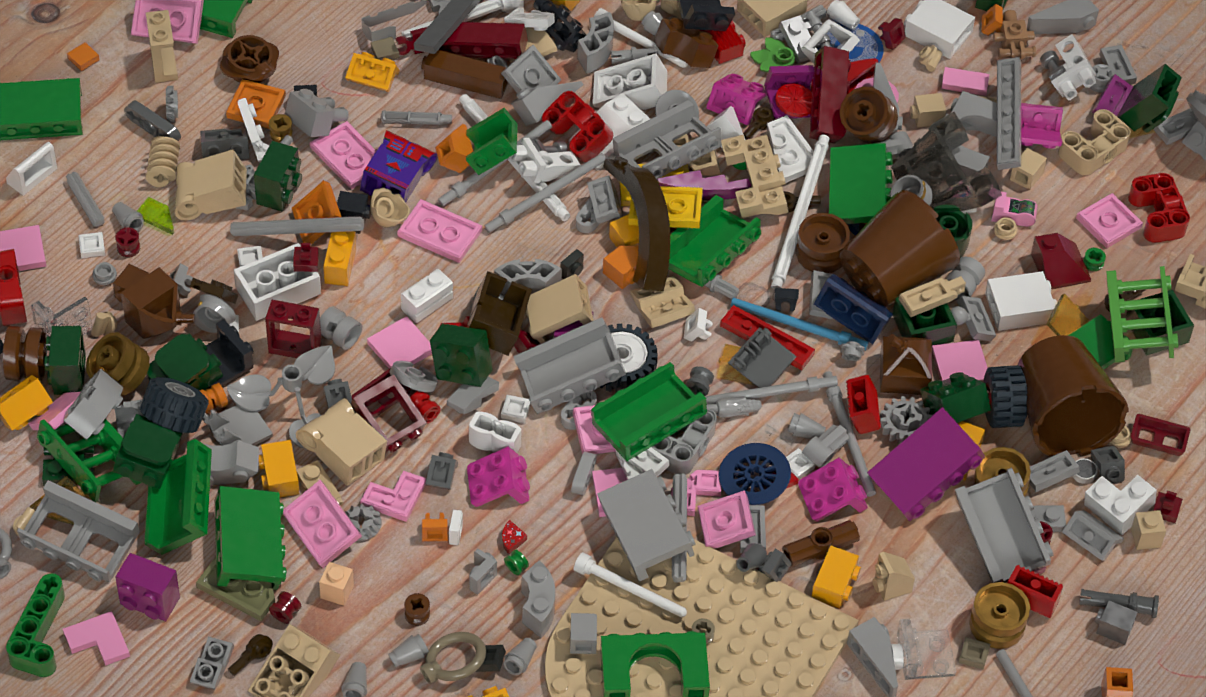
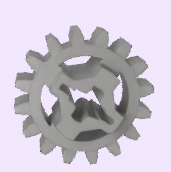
[880,396,933,445]

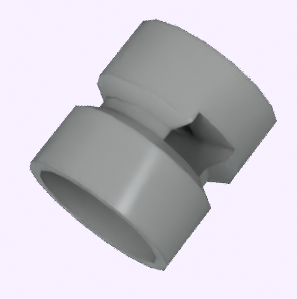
[946,256,985,301]
[320,306,362,350]

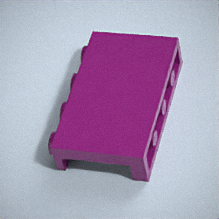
[867,407,985,521]

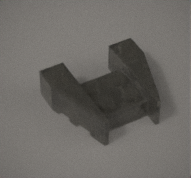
[891,112,1002,211]

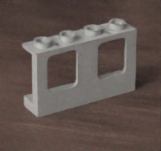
[612,100,722,179]
[17,480,140,583]

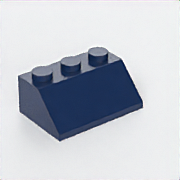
[814,274,893,345]

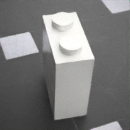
[904,0,975,59]
[985,271,1058,331]

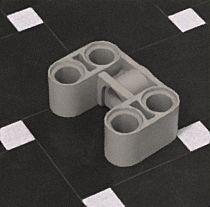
[652,407,717,475]

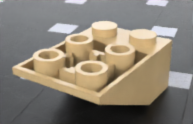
[248,624,340,697]

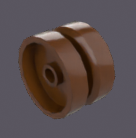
[840,86,898,143]
[796,213,850,273]
[3,326,47,381]

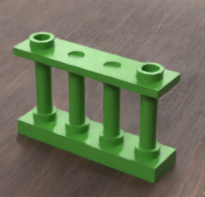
[1106,266,1178,363]

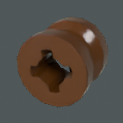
[404,593,430,626]

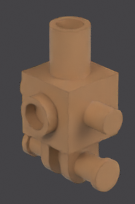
[993,10,1036,59]

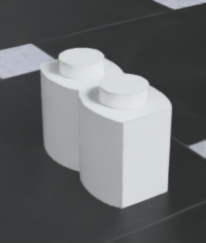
[469,412,521,453]

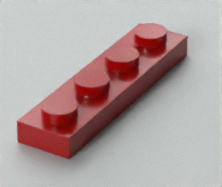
[720,305,815,371]

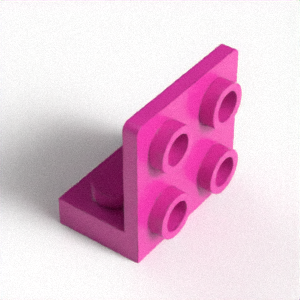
[706,74,767,125]

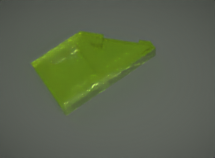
[137,197,174,235]

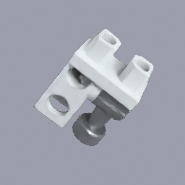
[1040,34,1097,100]
[509,138,581,183]

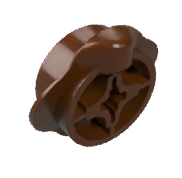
[220,35,279,83]

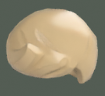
[621,0,657,21]
[370,188,410,228]

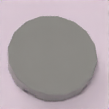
[390,361,438,392]

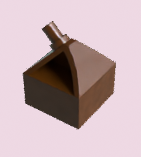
[121,267,195,339]
[880,334,932,395]

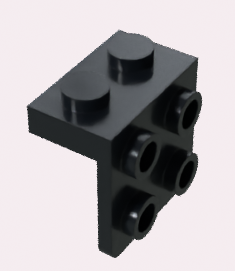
[677,0,735,31]
[206,320,254,388]

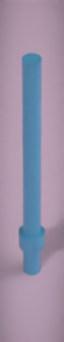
[730,298,869,351]

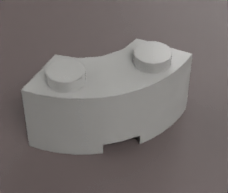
[577,12,614,74]
[494,259,562,295]
[64,369,123,440]
[204,440,259,486]
[521,560,555,638]

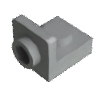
[469,549,497,595]

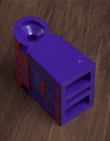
[360,130,438,203]

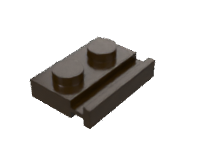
[190,278,238,304]

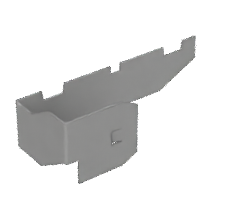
[361,0,427,42]

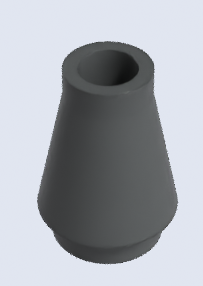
[736,543,767,572]

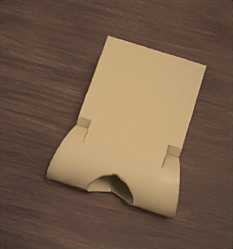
[175,150,247,221]
[295,398,387,486]

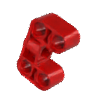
[542,91,614,162]
[1128,173,1190,243]
[0,249,27,326]

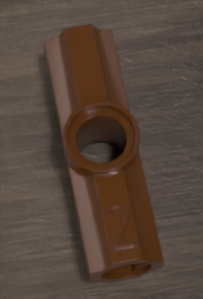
[782,520,860,567]

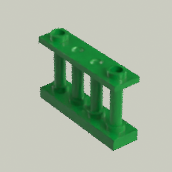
[37,418,142,503]

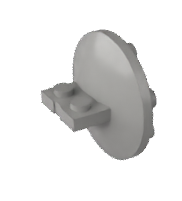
[1182,90,1206,161]

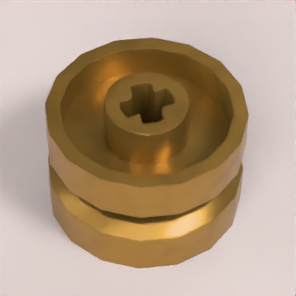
[86,332,150,395]
[974,447,1031,497]
[969,582,1030,649]

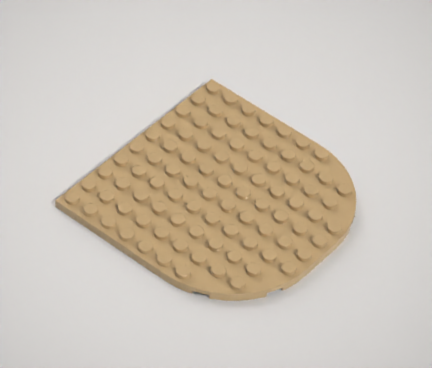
[545,537,859,697]

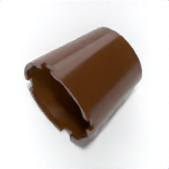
[840,190,960,307]
[1018,335,1129,457]

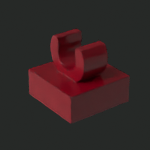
[878,18,906,50]
[293,243,319,272]
[1153,490,1183,524]

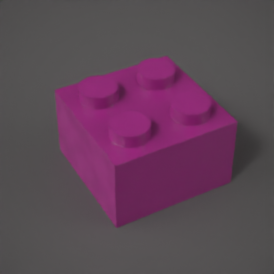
[115,553,180,622]

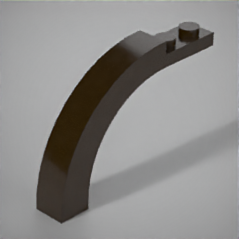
[603,157,670,292]

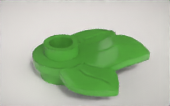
[750,37,795,72]

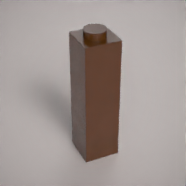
[421,50,509,99]

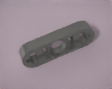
[124,100,181,141]

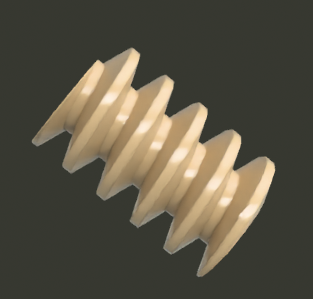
[146,136,180,187]

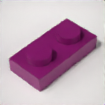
[1092,74,1133,116]

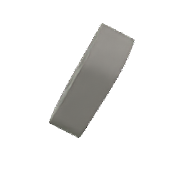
[576,198,599,233]
[561,391,597,430]
[571,451,597,496]

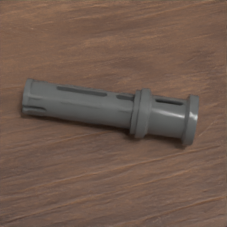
[1079,589,1159,618]

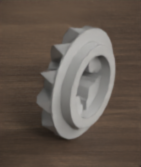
[166,86,178,123]
[345,503,382,540]

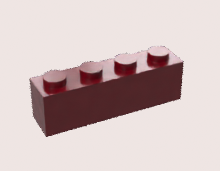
[439,22,528,59]
[809,46,851,144]

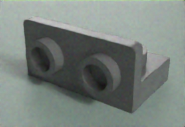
[200,127,249,160]

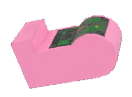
[991,191,1038,227]

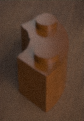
[654,18,719,68]

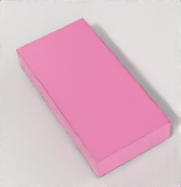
[941,67,990,96]

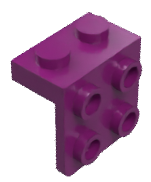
[764,65,814,119]

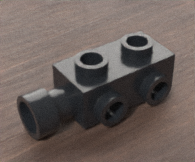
[533,0,587,53]

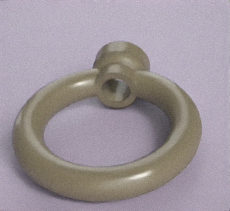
[420,632,486,685]

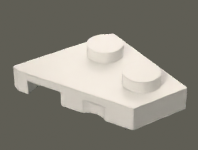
[504,7,555,31]
[615,447,669,479]

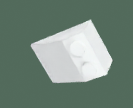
[593,53,667,110]
[569,93,650,171]

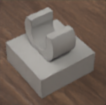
[169,263,193,296]

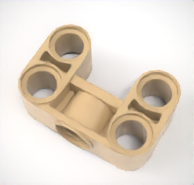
[1058,109,1131,175]

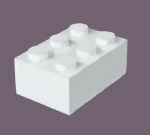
[234,243,321,321]

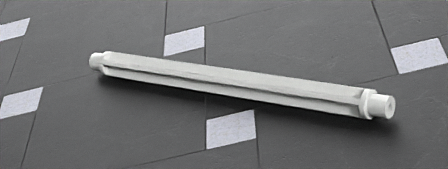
[459,94,570,221]
[771,135,829,290]

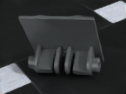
[728,327,796,388]

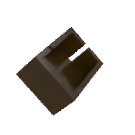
[467,271,532,356]

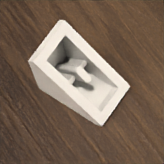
[706,106,745,147]

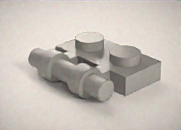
[779,11,831,64]

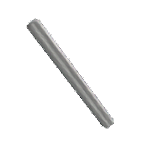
[230,217,364,236]

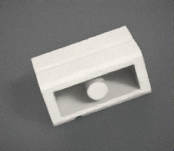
[401,269,453,323]

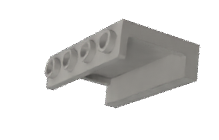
[513,317,627,414]
[955,468,1054,583]
[597,469,696,582]

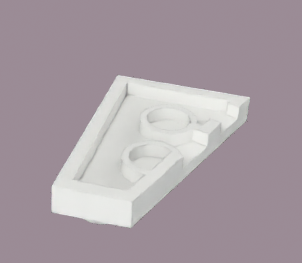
[767,116,814,183]

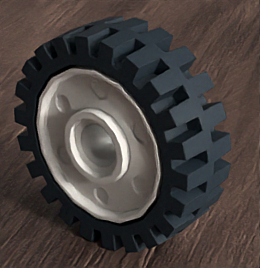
[600,323,658,392]

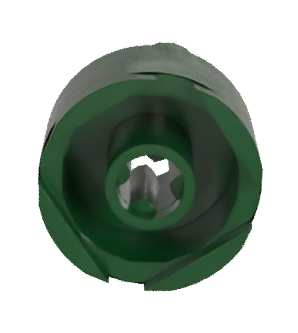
[933,204,973,258]

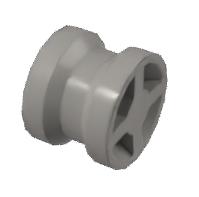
[1090,64,1114,93]

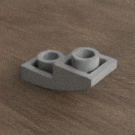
[446,377,499,414]
[190,636,234,690]

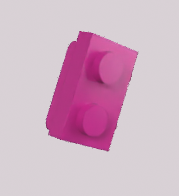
[1021,103,1063,149]
[467,446,530,507]
[798,458,868,522]

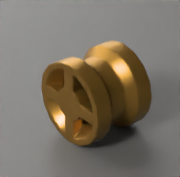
[269,114,293,143]

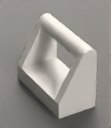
[801,19,860,64]
[6,142,57,196]

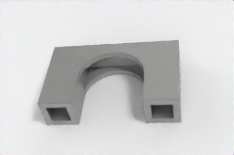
[926,91,997,187]

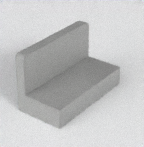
[587,175,623,224]
[1062,510,1124,561]

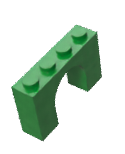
[600,631,710,697]

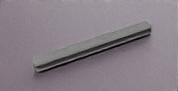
[672,473,687,583]

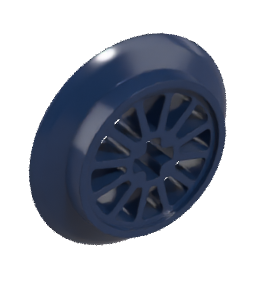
[719,443,791,505]

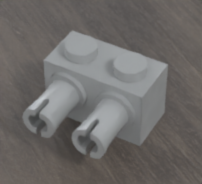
[285,89,349,137]

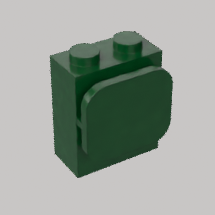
[1118,64,1182,133]
[146,333,223,390]
[113,414,183,489]

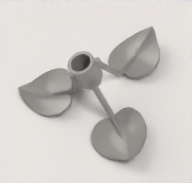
[227,345,335,449]

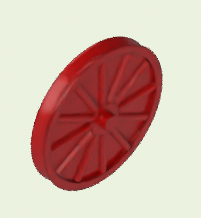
[775,83,812,117]

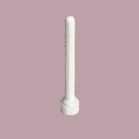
[594,8,688,68]
[574,552,687,617]

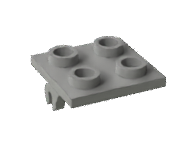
[203,405,273,446]

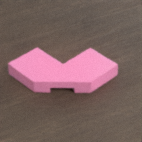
[671,470,721,516]

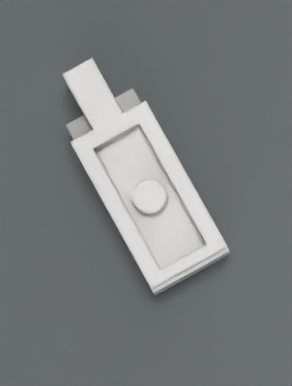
[237,98,269,163]

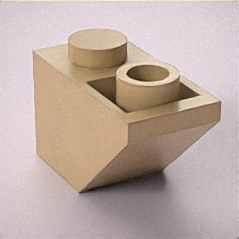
[873,552,915,601]

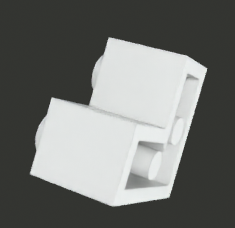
[1084,475,1157,536]

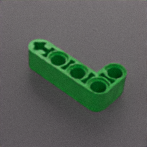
[6,573,65,677]

